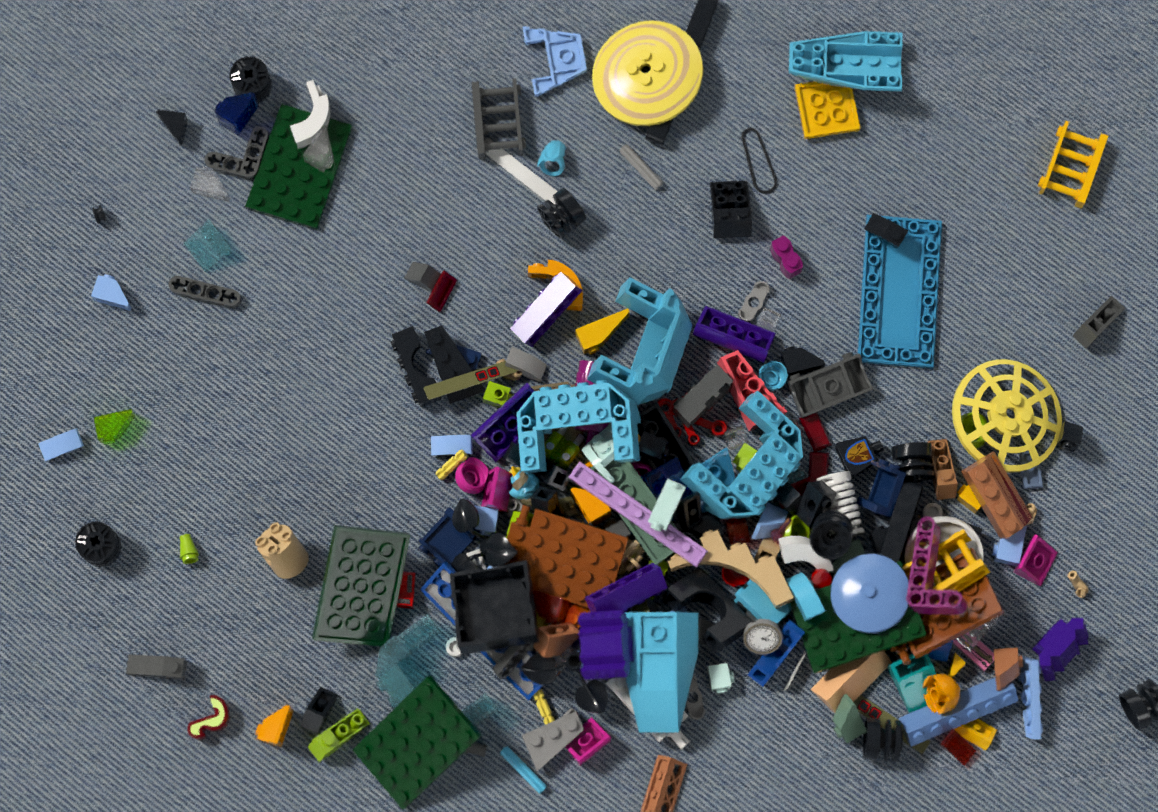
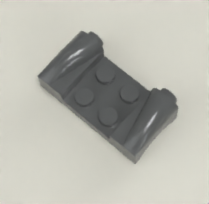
[787,352,873,417]

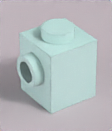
[707,663,734,694]

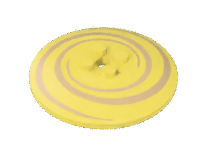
[592,21,703,126]

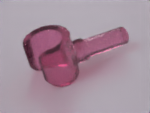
[771,518,792,544]

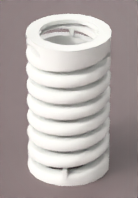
[816,471,865,537]

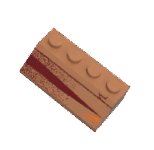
[961,451,1033,539]

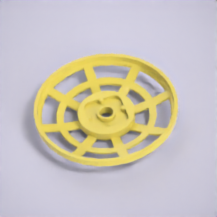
[952,359,1062,473]

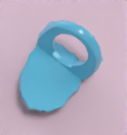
[537,140,566,176]

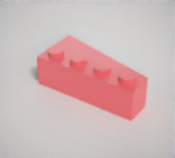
[717,350,787,432]

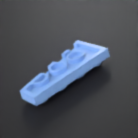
[1018,656,1043,739]

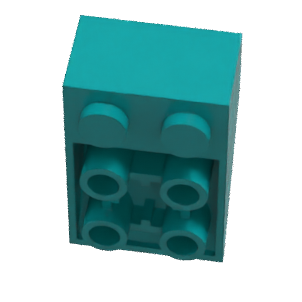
[887,653,936,714]

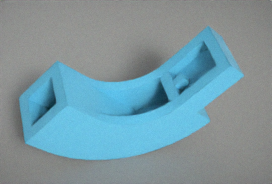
[785,572,825,621]

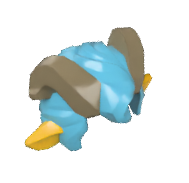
[509,466,540,506]

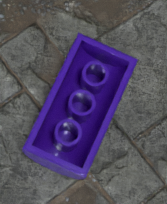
[693,306,776,363]
[470,383,535,462]

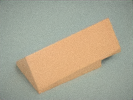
[811,651,892,713]

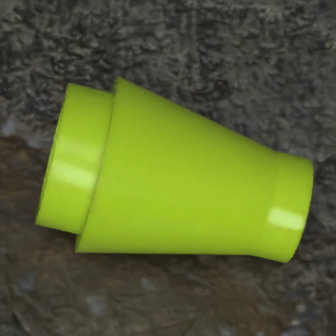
[179,534,199,564]

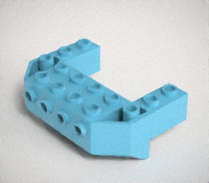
[587,277,693,405]
[517,380,641,473]
[680,391,803,519]

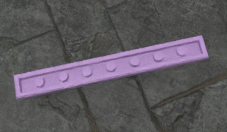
[568,461,708,568]

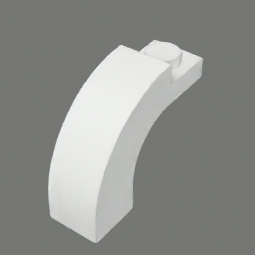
[290,80,330,149]
[778,536,834,572]

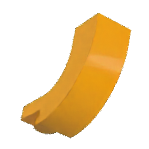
[528,259,583,311]

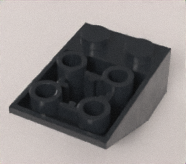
[710,181,752,238]

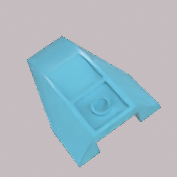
[789,31,902,92]
[625,612,698,732]

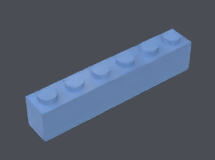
[898,678,1018,747]

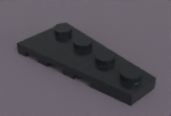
[424,325,486,404]

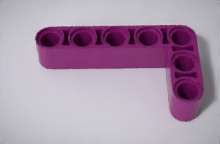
[907,516,968,615]

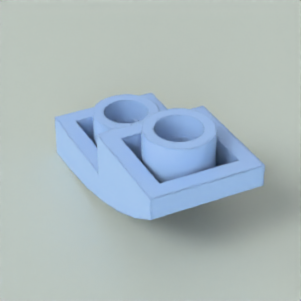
[38,428,84,461]
[431,435,473,456]

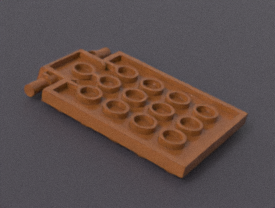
[505,505,629,608]
[890,547,1004,665]

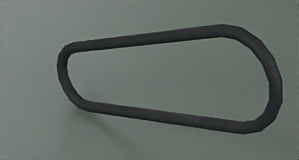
[741,128,777,194]

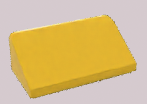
[952,719,997,750]

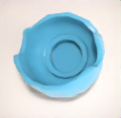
[758,361,788,391]

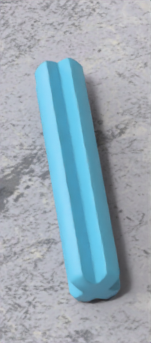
[500,746,547,793]

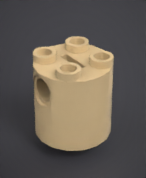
[255,523,309,579]

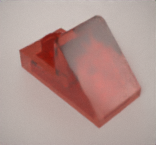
[940,729,976,766]

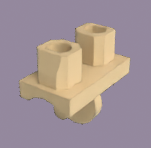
[619,540,645,576]

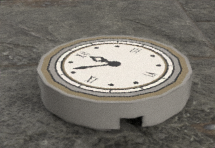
[743,619,782,655]

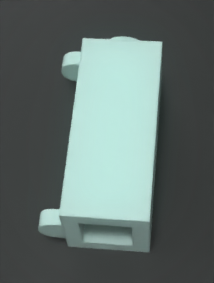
[648,478,686,532]

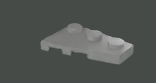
[522,712,584,772]

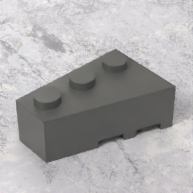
[673,364,733,428]

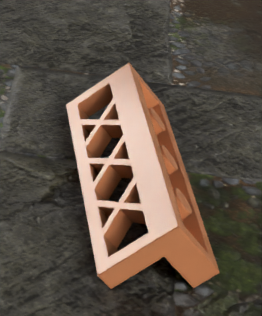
[640,755,687,812]

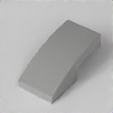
[505,347,547,382]

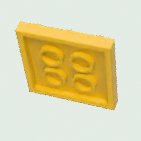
[794,81,860,139]

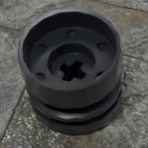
[229,56,272,104]
[537,188,586,239]
[891,442,935,483]
[810,510,853,559]
[75,521,121,567]
[1119,679,1158,731]
[863,718,903,762]

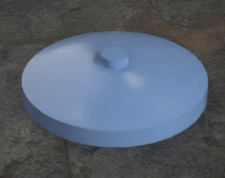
[831,554,909,633]

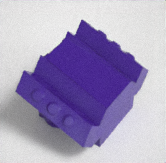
[577,610,634,680]
[1032,618,1089,681]

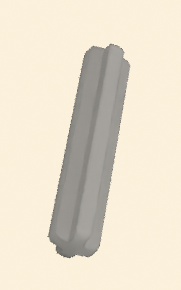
[620,144,663,190]

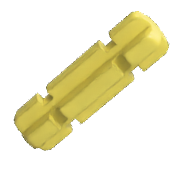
[436,450,468,480]
[533,689,555,725]

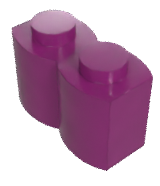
[770,235,803,279]

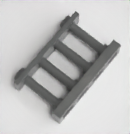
[471,78,526,159]

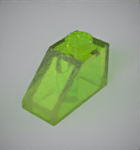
[94,409,135,444]

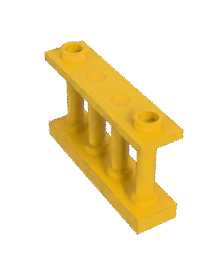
[1038,121,1108,209]
[903,529,990,605]

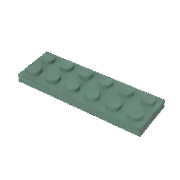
[590,459,678,565]

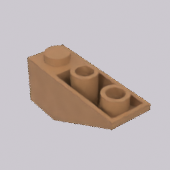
[928,439,957,500]

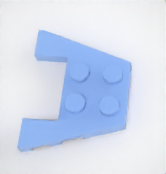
[522,26,587,97]

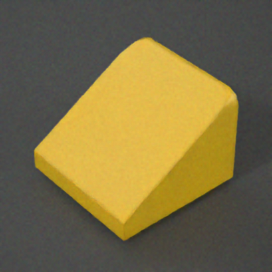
[948,653,966,678]

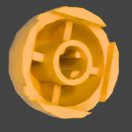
[923,674,960,714]

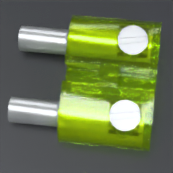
[545,427,584,469]

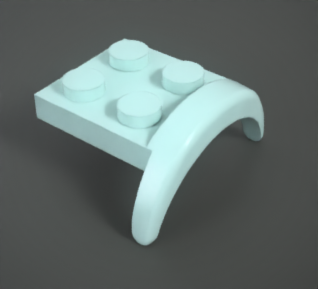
[582,423,615,484]

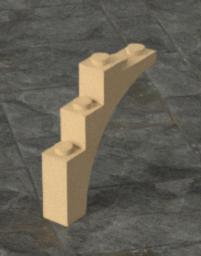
[668,530,794,609]

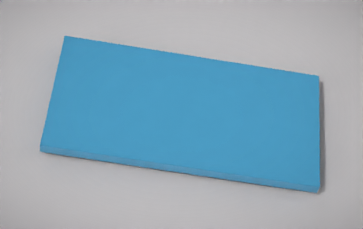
[857,215,942,369]

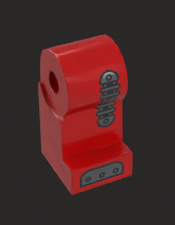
[396,571,416,609]

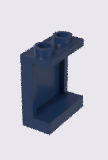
[856,459,906,517]
[418,507,478,567]

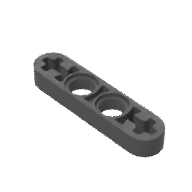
[168,276,241,308]

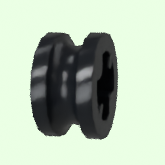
[92,205,107,224]

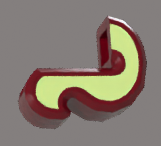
[187,695,230,740]

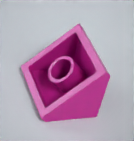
[481,467,512,512]
[1013,534,1058,586]
[565,717,611,766]

